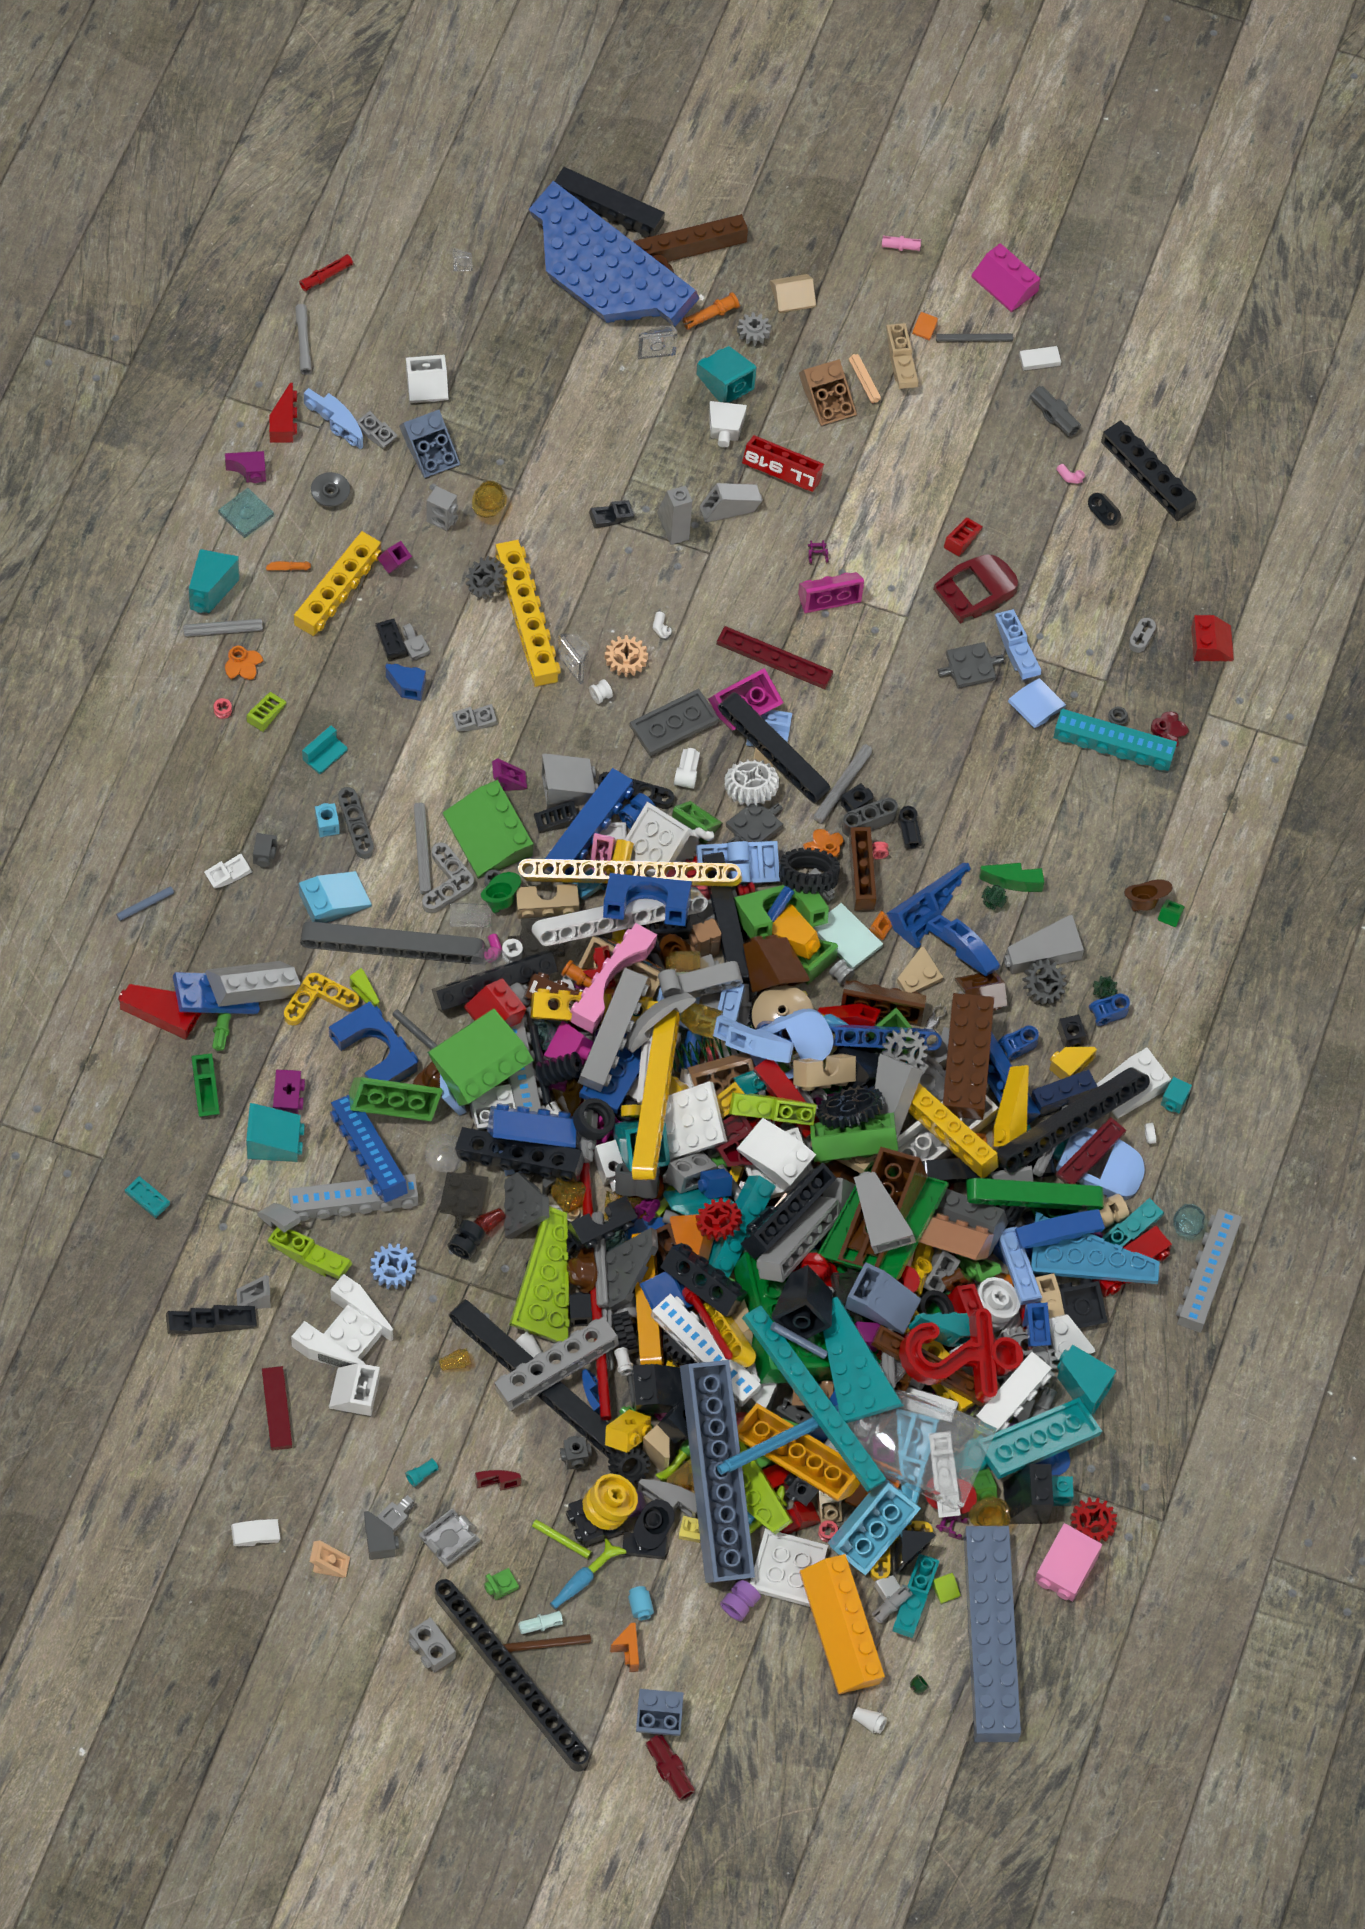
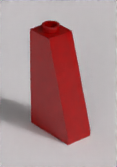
[118,984,202,1040]

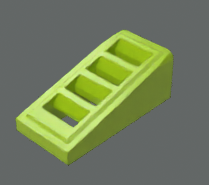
[246,692,287,732]
[350,968,380,1009]

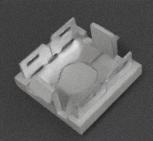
[916,1054,945,1101]
[419,1508,480,1568]

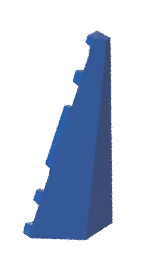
[887,863,971,948]

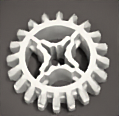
[725,759,779,806]

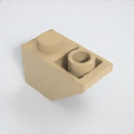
[816,1490,842,1523]

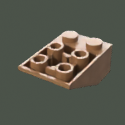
[799,359,857,426]

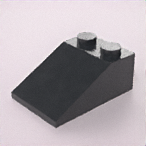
[631,1364,683,1414]

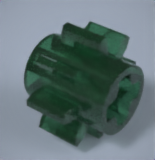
[981,885,1007,910]
[1093,976,1118,999]

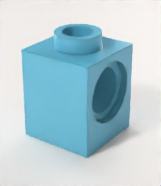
[315,803,340,837]

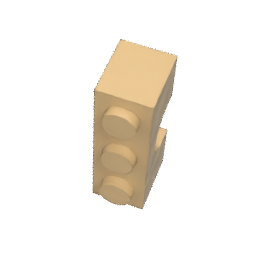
[515,884,579,920]
[793,1054,856,1091]

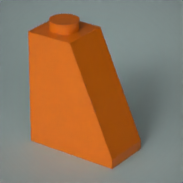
[670,1214,714,1269]

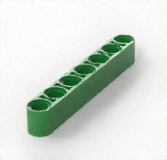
[966,1178,1104,1211]

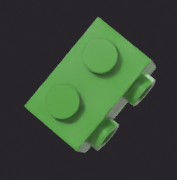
[955,1254,1002,1282]

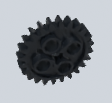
[816,1085,885,1129]

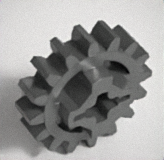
[466,556,507,599]
[1022,959,1067,1004]

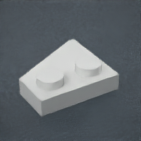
[1049,1314,1095,1361]

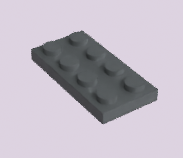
[629,688,719,756]

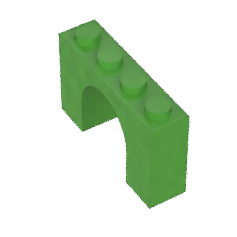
[734,885,829,939]

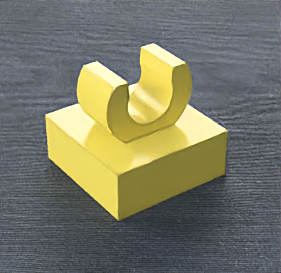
[678,1516,700,1543]

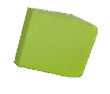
[932,1573,961,1604]

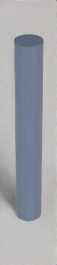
[116,886,174,921]
[770,1322,827,1359]

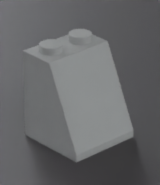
[541,754,598,809]

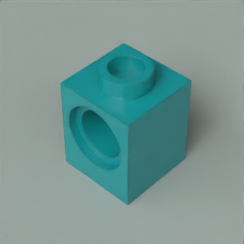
[1161,1076,1192,1114]
[1052,1476,1074,1506]

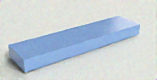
[998,1227,1042,1305]

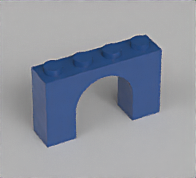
[603,873,692,926]
[329,1001,419,1082]

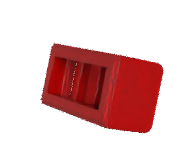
[944,517,983,557]

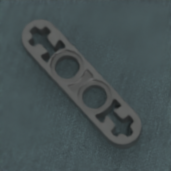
[338,787,374,859]

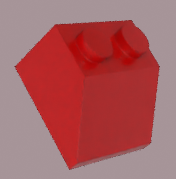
[1191,615,1234,661]
[464,978,526,1028]

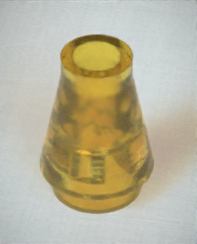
[438,1348,471,1371]

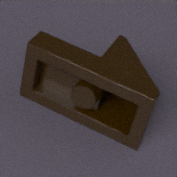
[552,1077,584,1116]

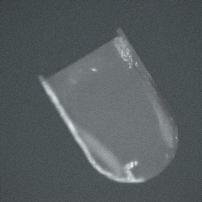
[852,1390,997,1510]

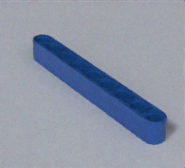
[756,1021,942,1050]

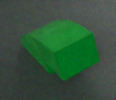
[979,863,1044,892]
[191,1053,220,1117]

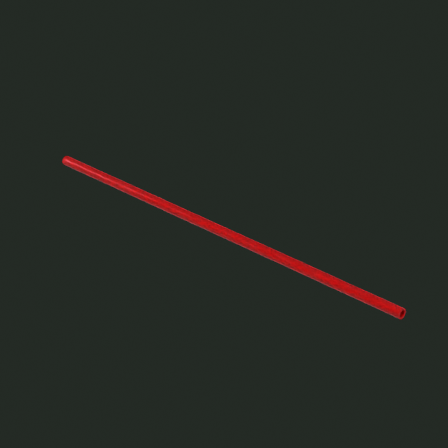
[567,1022,611,1421]

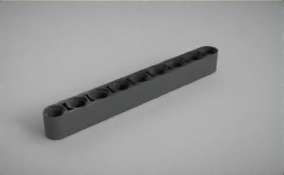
[300,922,485,964]

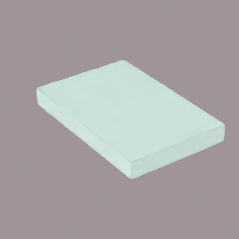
[813,903,883,970]

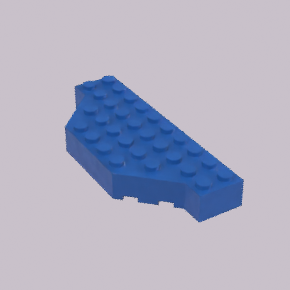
[528,181,700,327]

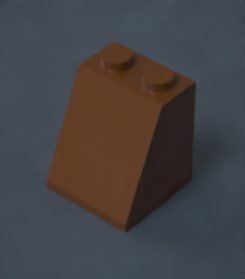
[743,935,810,992]

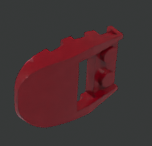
[933,554,1018,624]

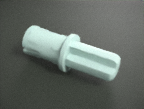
[518,1611,563,1634]

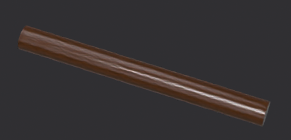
[503,1634,591,1652]

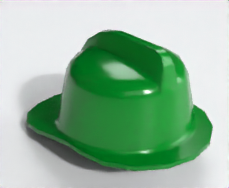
[481,872,521,914]

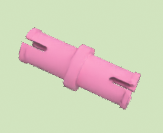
[882,235,921,251]

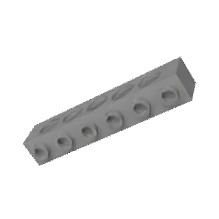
[494,1317,619,1411]

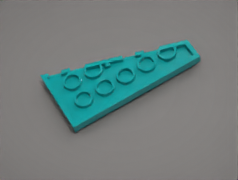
[823,1297,904,1424]

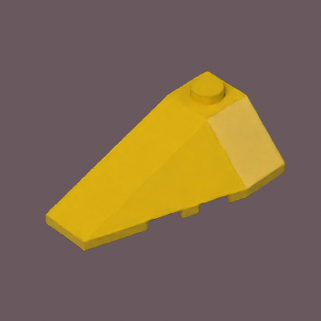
[992,1065,1029,1151]

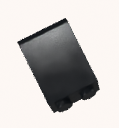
[832,1046,881,1090]
[771,1265,832,1339]
[1003,1464,1054,1524]

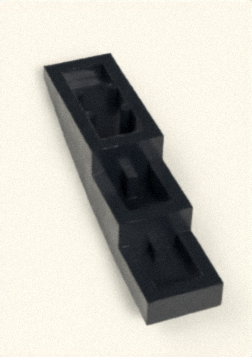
[166,1305,257,1334]

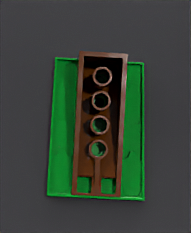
[818,1147,949,1281]

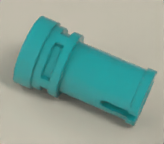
[405,1458,439,1487]

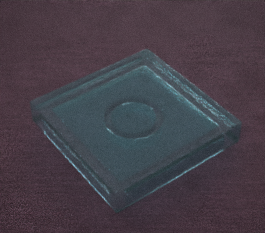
[218,488,274,538]

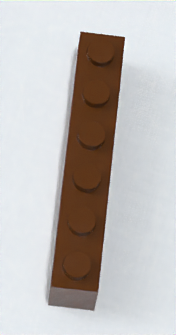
[633,214,748,262]

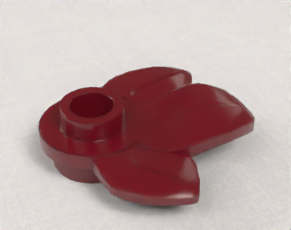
[1151,711,1189,747]

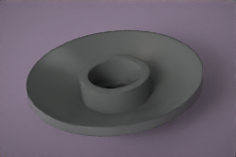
[311,472,350,507]

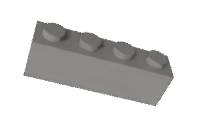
[205,961,301,1007]

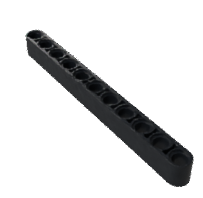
[449,1299,617,1459]
[435,1579,589,1772]

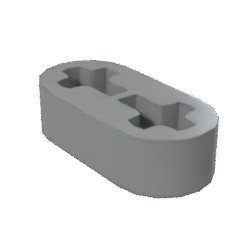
[1129,618,1156,653]

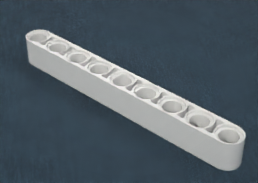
[532,887,708,946]

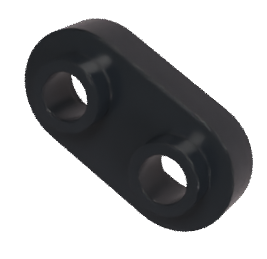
[1088,493,1121,526]

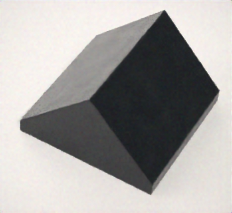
[894,1530,936,1574]

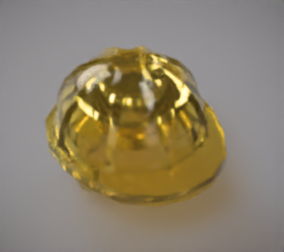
[472,481,507,518]
[969,1496,1010,1526]

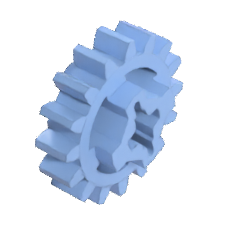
[370,1243,416,1289]

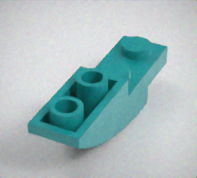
[1102,1198,1164,1248]
[892,1554,940,1638]

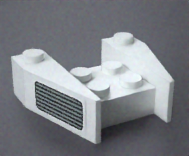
[291,1274,393,1368]

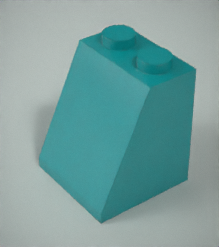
[696,346,757,403]
[189,549,240,613]
[246,1103,305,1162]
[612,1119,670,1172]
[1057,1344,1116,1417]

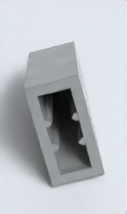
[700,483,762,522]

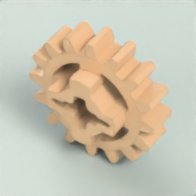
[605,635,648,677]

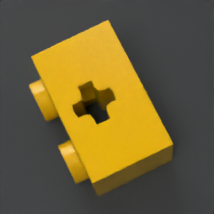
[605,1409,652,1453]

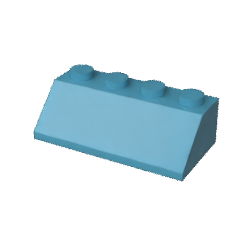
[828,1479,921,1575]

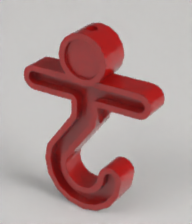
[899,1308,1023,1403]

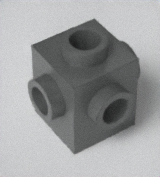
[560,1436,592,1470]

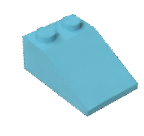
[299,871,372,923]

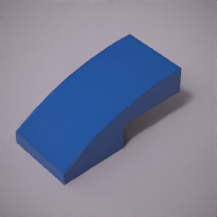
[582,1368,600,1415]

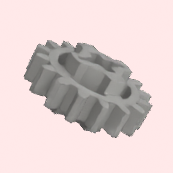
[882,1027,928,1067]

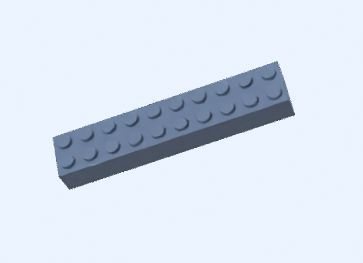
[680,1360,755,1583]
[963,1526,1021,1742]

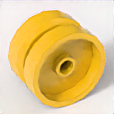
[582,1473,638,1530]

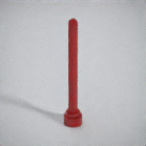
[682,1287,733,1360]

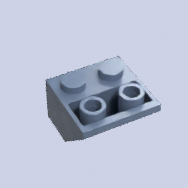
[636,1689,684,1736]

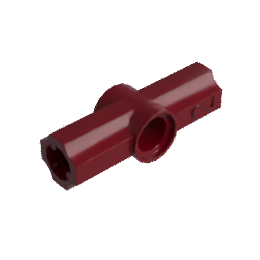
[645,1734,695,1801]

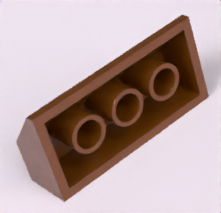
[841,980,927,1027]

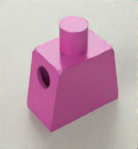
[544,1021,593,1065]

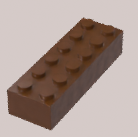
[942,993,994,1120]

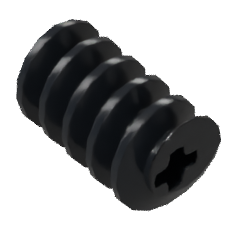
[535,1051,583,1086]

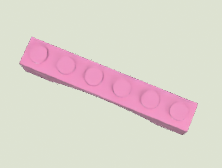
[570,923,657,1034]

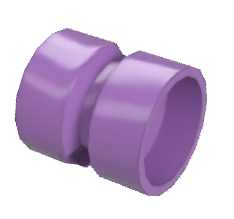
[720,1579,761,1621]

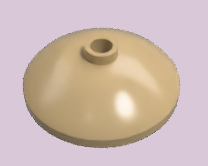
[752,985,813,1037]

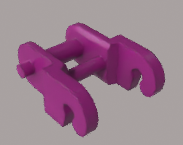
[808,540,829,564]
[634,1199,660,1222]
[936,1515,968,1540]

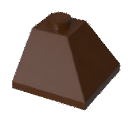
[955,971,1007,1010]

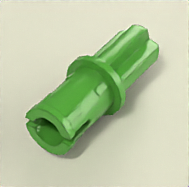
[212,1013,231,1052]

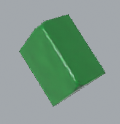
[1158,899,1185,927]

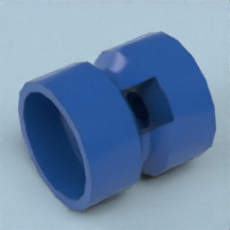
[618,793,655,829]

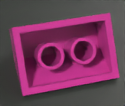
[971,243,1041,312]
[798,572,864,613]
[708,668,783,730]

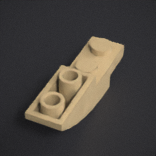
[886,323,918,389]

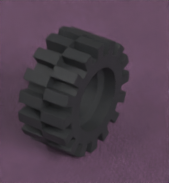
[611,1311,637,1350]
[608,1446,650,1485]

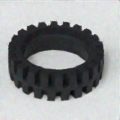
[779,848,840,894]

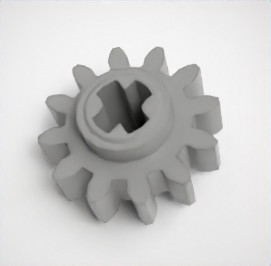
[737,312,771,346]

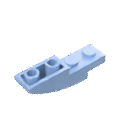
[304,388,363,449]
[995,609,1041,680]
[713,1015,794,1063]

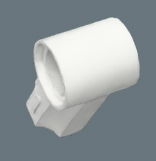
[674,748,700,789]

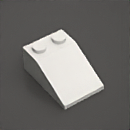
[1097,1048,1171,1119]
[736,1118,816,1190]

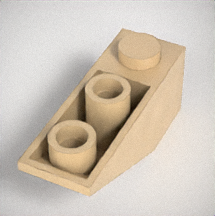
[1035,1274,1065,1318]

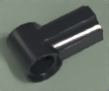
[898,806,922,849]

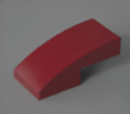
[475,1470,521,1491]

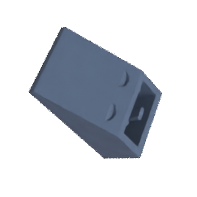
[399,410,460,478]
[845,1262,921,1335]

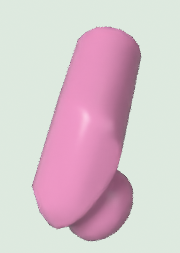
[1056,464,1085,484]

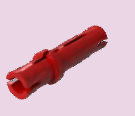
[299,254,353,292]

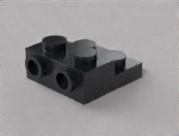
[1059,1279,1108,1328]
[566,1498,624,1547]

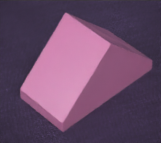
[590,833,616,874]

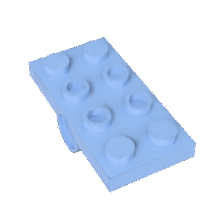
[696,841,780,884]

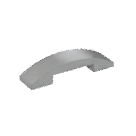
[624,992,696,1053]

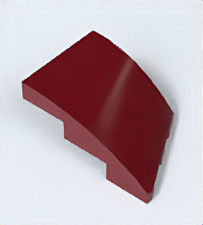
[714,1115,754,1167]

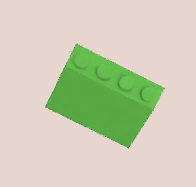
[443,780,533,879]
[427,1009,534,1106]

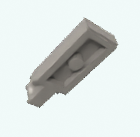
[576,1109,598,1163]

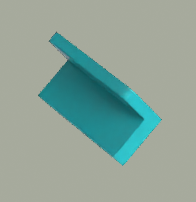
[302,725,348,774]

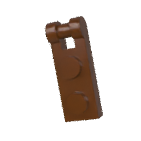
[941,1268,978,1291]

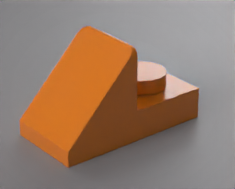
[610,1623,639,1672]

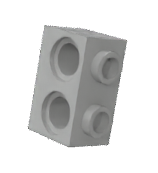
[426,486,458,531]
[666,1151,717,1194]
[408,1617,456,1673]

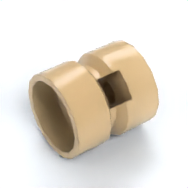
[1099,1194,1129,1228]

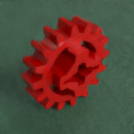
[695,1198,743,1241]
[1070,1497,1117,1543]

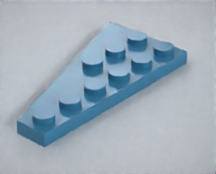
[1031,1212,1160,1284]

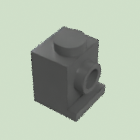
[253,833,278,867]

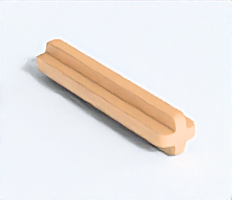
[849,354,881,403]

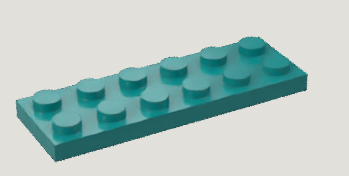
[975,1398,1102,1479]

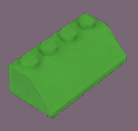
[349,1077,442,1121]
[810,1112,898,1163]

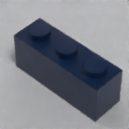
[1031,1069,1098,1118]

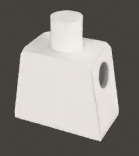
[709,401,747,447]
[593,1140,623,1193]

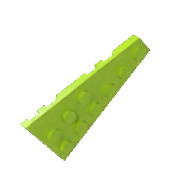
[509,1206,569,1343]
[675,1441,793,1534]

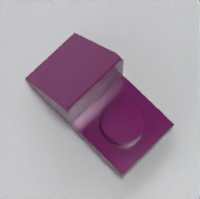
[492,758,527,791]

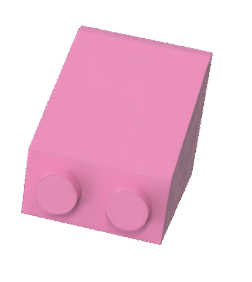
[1035,1523,1102,1602]

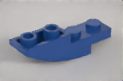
[926,914,1000,976]

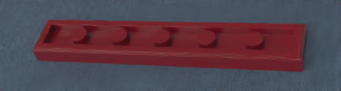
[716,626,833,690]

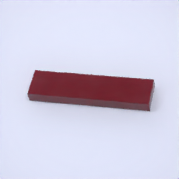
[1055,1117,1127,1184]
[262,1366,292,1450]

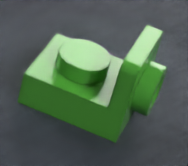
[968,1469,997,1506]
[484,1568,519,1601]

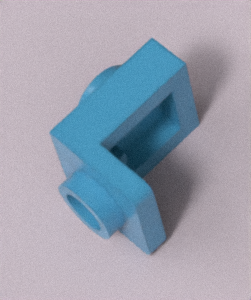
[573,868,607,900]

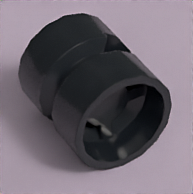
[447,1220,486,1260]

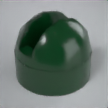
[910,1674,929,1694]

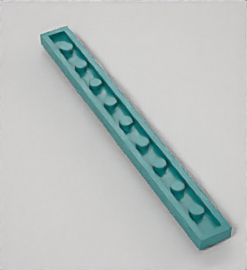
[742,1306,886,1492]

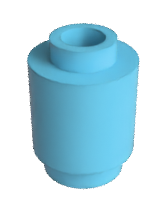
[628,1586,654,1621]

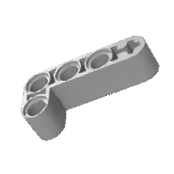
[658,961,743,999]

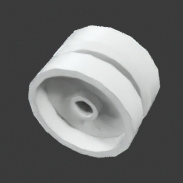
[977,1277,1020,1332]

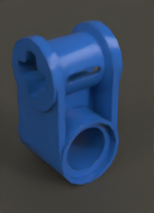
[1089,993,1130,1026]
[998,1025,1039,1061]

